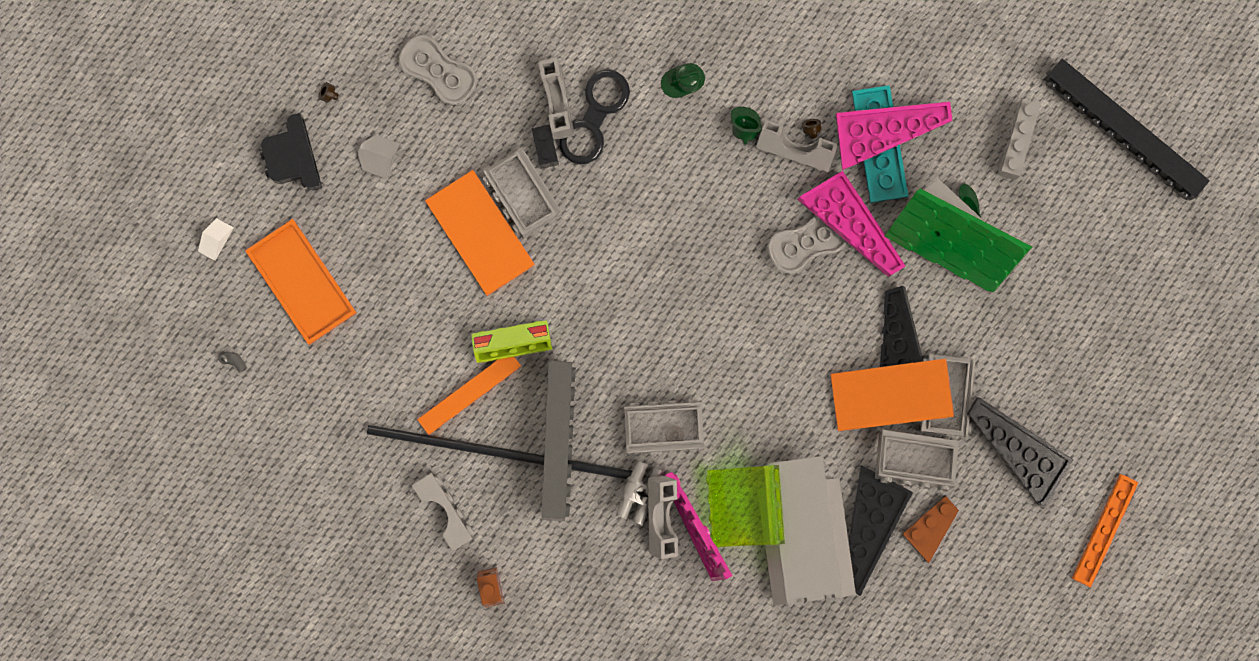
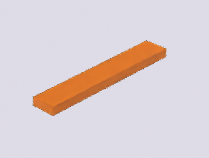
[417,356,522,435]
[1072,474,1139,587]

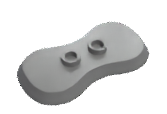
[399,35,477,105]
[768,215,847,274]

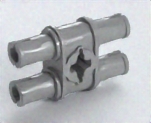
[615,461,664,526]

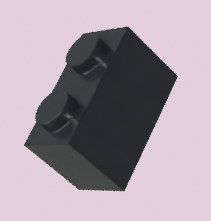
[531,124,559,169]

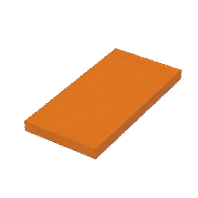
[425,170,535,296]
[245,219,357,345]
[831,359,954,431]

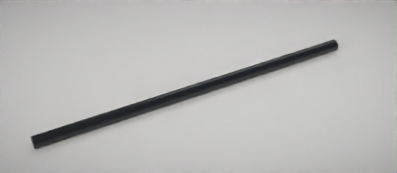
[367,425,633,479]

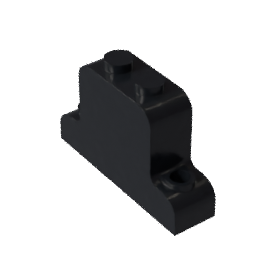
[259,113,323,191]

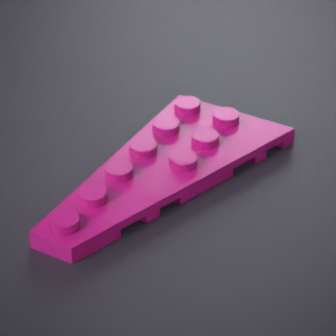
[836,102,952,171]
[797,171,905,277]
[664,472,733,581]

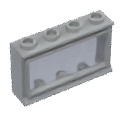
[482,147,562,238]
[918,354,978,437]
[624,399,704,455]
[875,430,959,492]

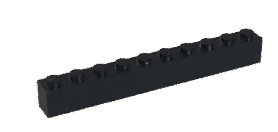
[1044,58,1210,201]

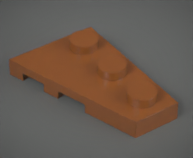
[902,496,959,563]

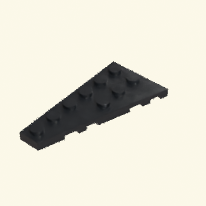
[849,465,913,596]

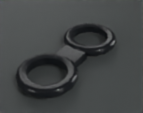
[559,69,630,165]

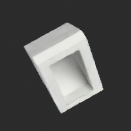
[198,218,234,260]

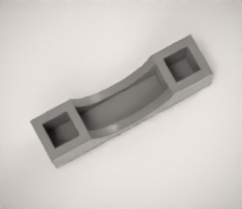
[539,57,575,140]
[997,99,1041,180]
[756,120,837,172]
[412,473,474,552]
[648,476,678,559]

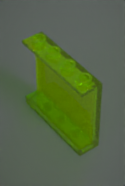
[706,465,785,548]

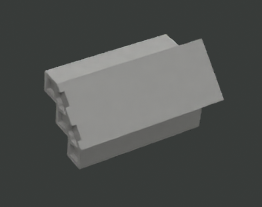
[758,456,856,605]

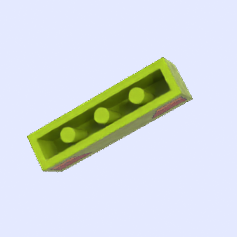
[471,320,553,363]

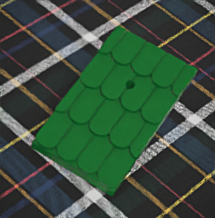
[885,179,1033,292]

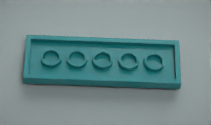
[851,85,909,203]

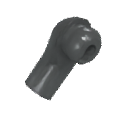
[219,352,247,373]

